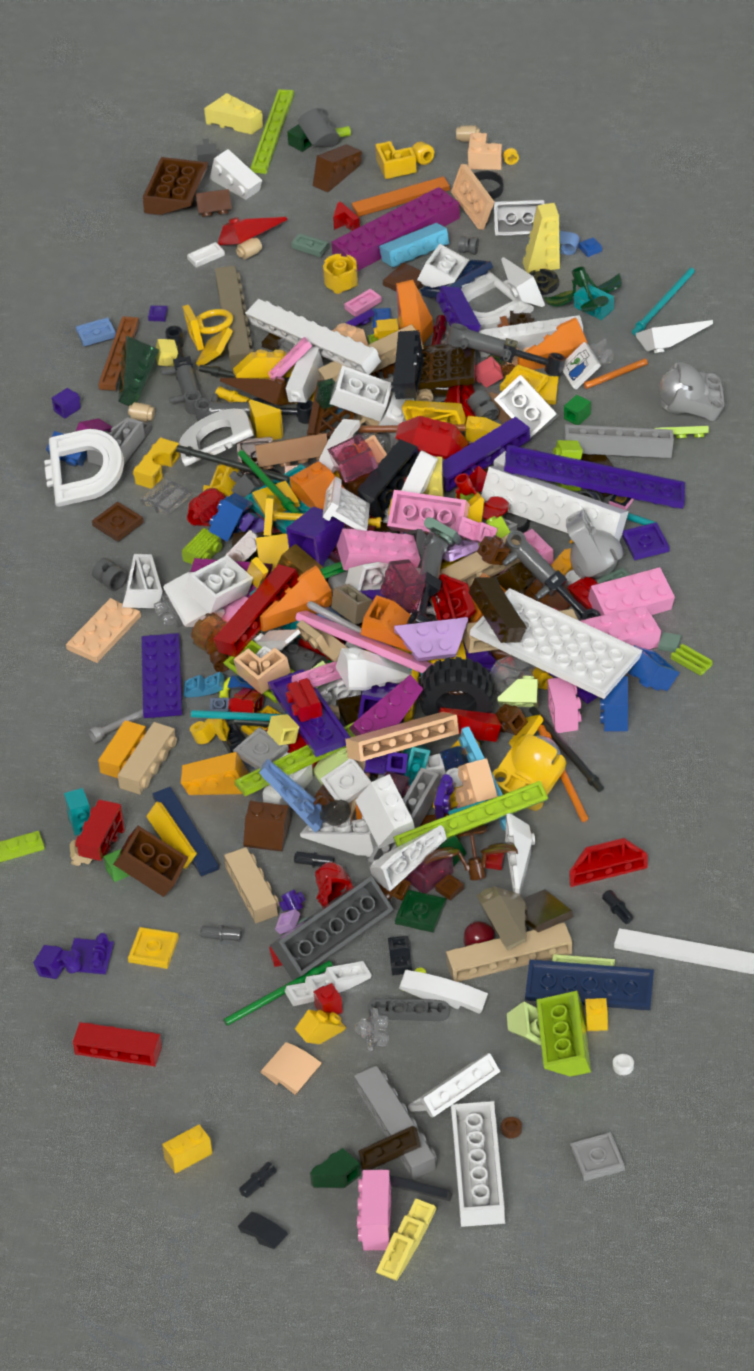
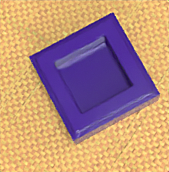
[148,306,168,322]

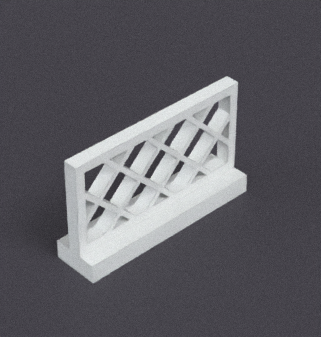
[323,476,370,531]
[407,1053,500,1117]

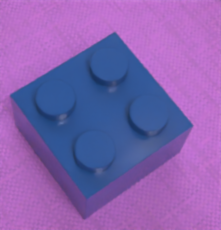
[209,493,254,542]
[628,645,680,691]
[600,676,628,731]

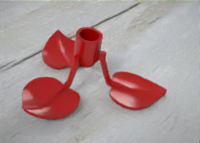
[455,466,510,520]

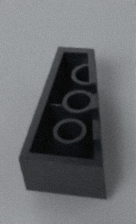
[391,330,424,399]
[357,439,419,521]

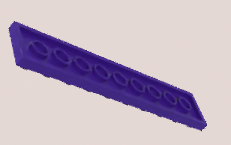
[504,445,685,509]

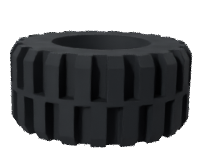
[419,657,494,716]

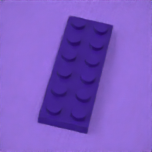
[141,633,182,718]
[268,669,351,757]

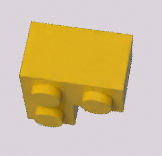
[375,141,417,179]

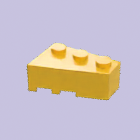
[402,400,466,424]

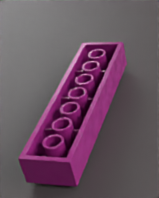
[331,187,460,271]

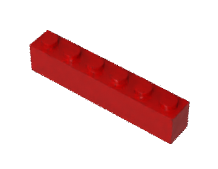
[213,564,299,657]

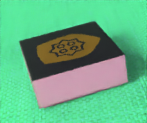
[609,495,634,510]

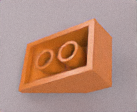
[290,461,345,509]

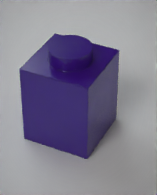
[52,387,81,419]

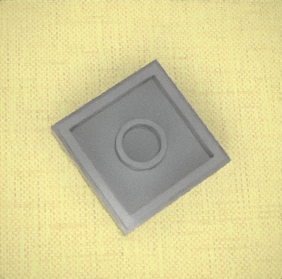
[233,727,289,769]
[570,1132,625,1181]

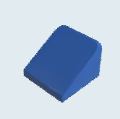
[227,675,255,690]

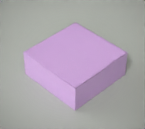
[275,909,300,934]

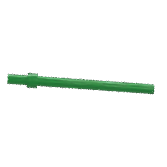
[238,450,300,513]
[223,961,333,1026]

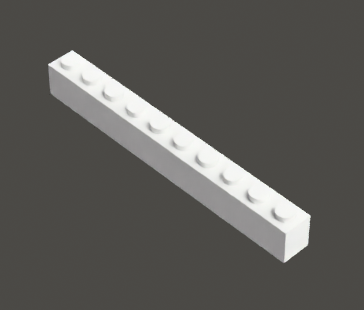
[245,299,381,375]

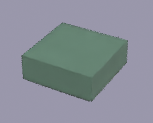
[658,632,681,653]

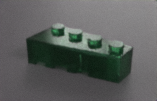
[118,336,159,406]

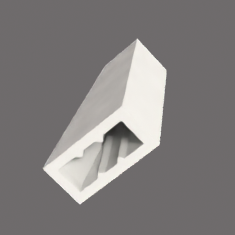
[286,347,323,402]

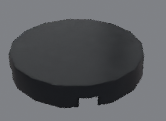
[529,269,559,295]

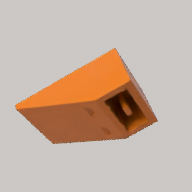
[360,595,412,652]

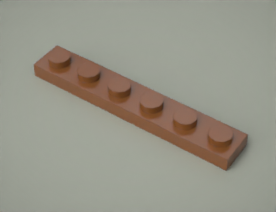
[98,316,140,391]

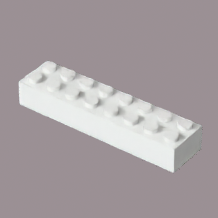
[481,465,629,542]

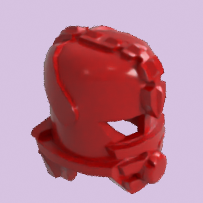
[186,488,225,526]
[315,862,352,907]

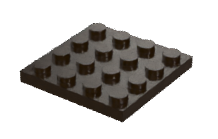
[419,344,475,389]

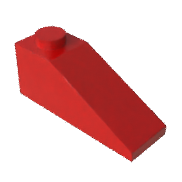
[439,707,501,742]

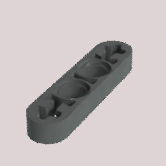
[368,998,450,1021]

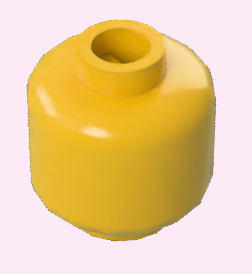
[412,141,435,165]

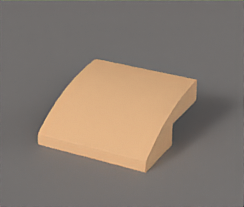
[261,1042,322,1095]

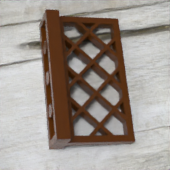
[307,380,356,440]

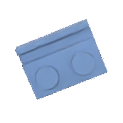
[76,317,116,346]

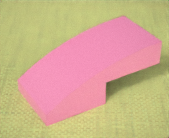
[455,516,497,543]

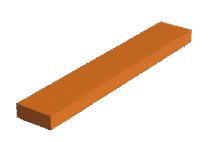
[352,176,450,217]

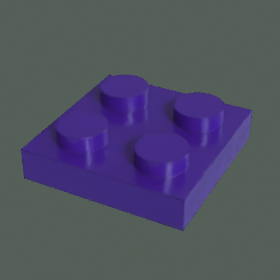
[622,522,669,560]

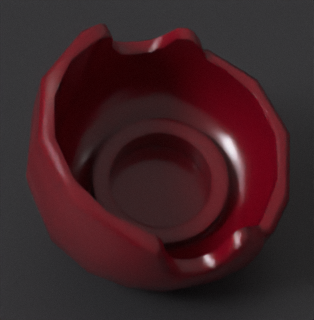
[463,921,495,947]

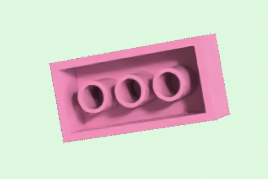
[387,490,470,541]
[337,528,421,570]
[588,567,675,616]
[581,606,661,649]

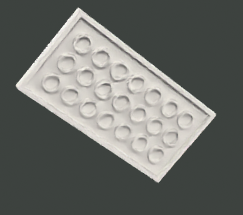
[470,588,643,699]

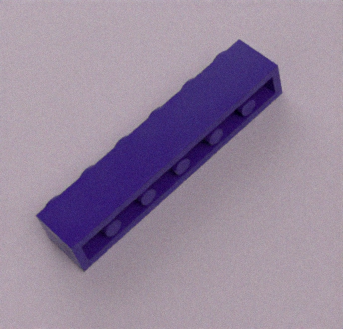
[442,416,530,492]

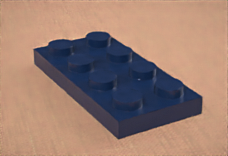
[420,260,493,298]

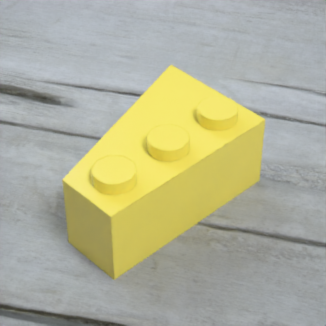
[204,93,263,134]

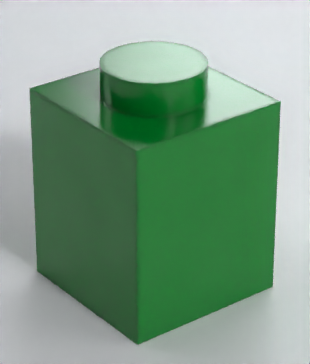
[564,394,591,425]

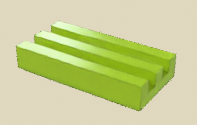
[671,644,713,676]

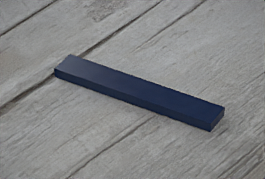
[152,787,219,877]

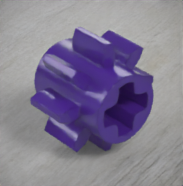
[279,889,305,911]

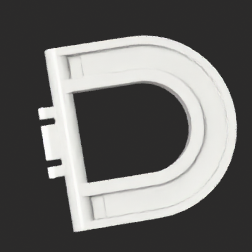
[461,270,534,330]
[179,409,254,467]
[44,429,124,507]

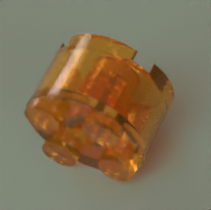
[191,612,227,655]

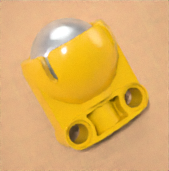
[492,734,566,811]

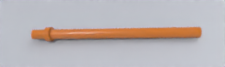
[537,725,588,822]

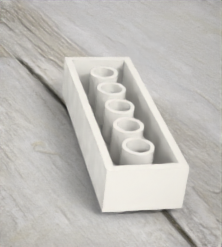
[451,1101,505,1227]

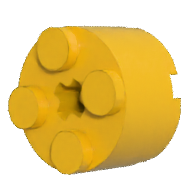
[323,254,358,294]

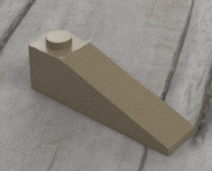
[476,886,527,950]

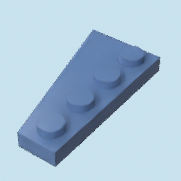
[259,759,326,833]

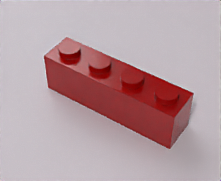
[73,1022,162,1067]

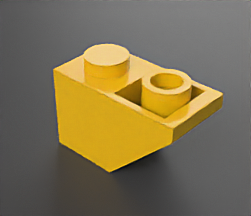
[295,1010,346,1044]

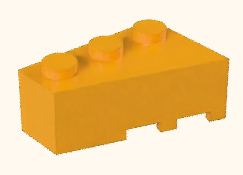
[181,752,249,795]

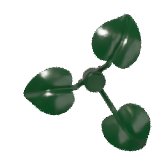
[544,266,622,312]

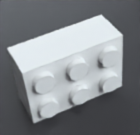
[330,365,391,421]
[184,555,253,614]

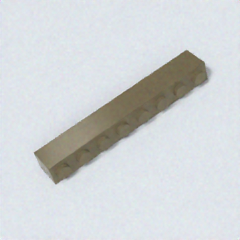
[215,266,253,369]

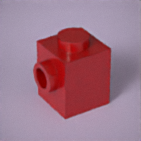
[313,983,343,1015]

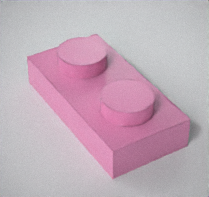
[344,289,382,317]

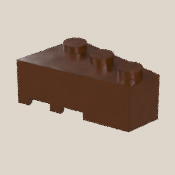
[313,144,362,193]

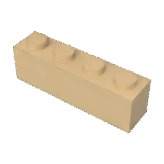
[118,722,177,795]
[224,847,279,924]

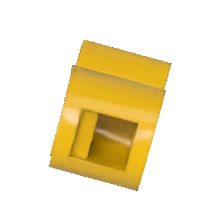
[190,718,230,744]

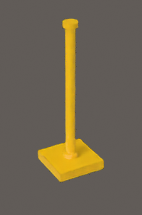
[264,495,381,536]

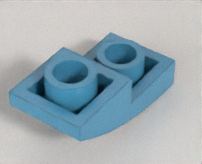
[183,672,224,697]

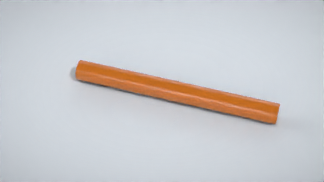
[584,358,648,389]

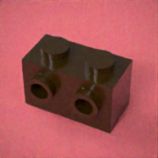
[496,561,537,594]

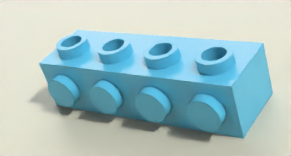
[379,223,449,267]

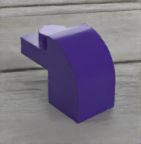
[364,752,408,777]

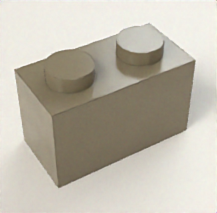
[331,584,372,624]

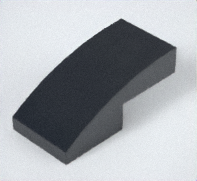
[388,936,412,975]
[238,1211,288,1249]

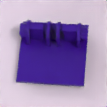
[65,933,114,975]

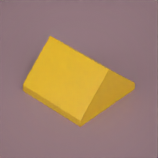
[249,399,284,440]

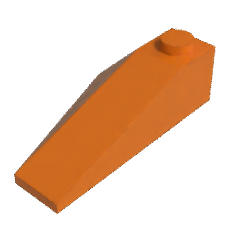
[396,280,433,345]
[517,318,587,370]
[260,566,332,632]

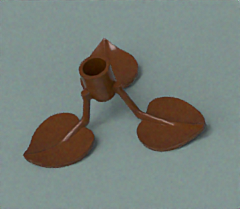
[424,824,518,881]

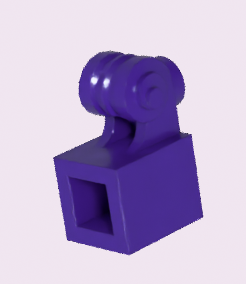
[33,945,81,979]

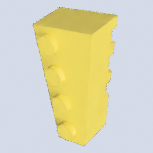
[522,203,560,273]

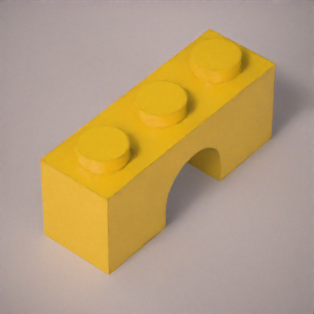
[133,437,180,490]

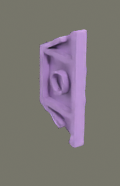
[442,539,479,562]
[394,617,468,661]

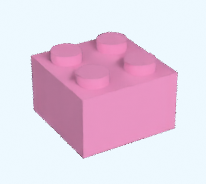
[547,678,581,733]

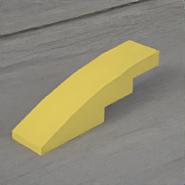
[376,1198,437,1281]

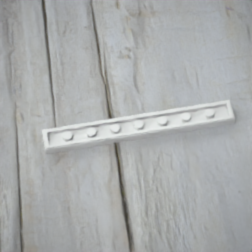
[614,928,754,974]

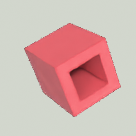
[475,356,504,388]

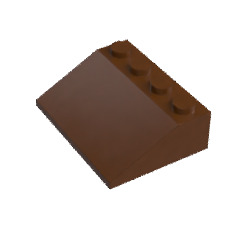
[143,157,208,215]

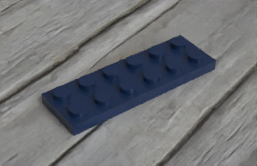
[525,959,654,1011]

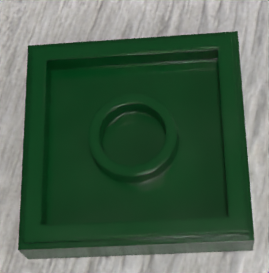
[395,890,446,933]

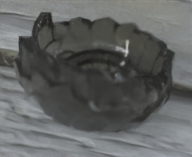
[319,799,351,826]

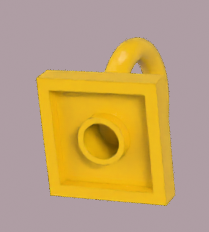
[182,304,233,351]

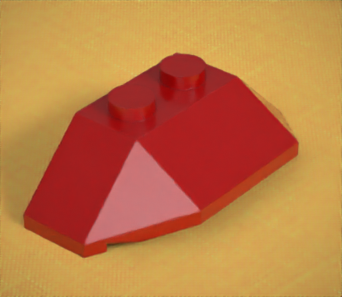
[395,416,468,459]
[431,574,476,621]
[569,838,648,887]

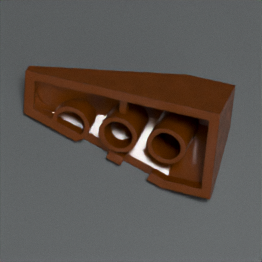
[220,376,295,405]

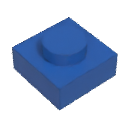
[579,237,602,257]

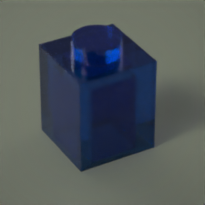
[440,746,469,771]

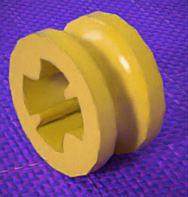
[503,148,519,165]

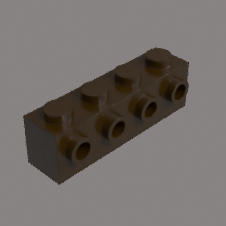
[469,577,527,643]

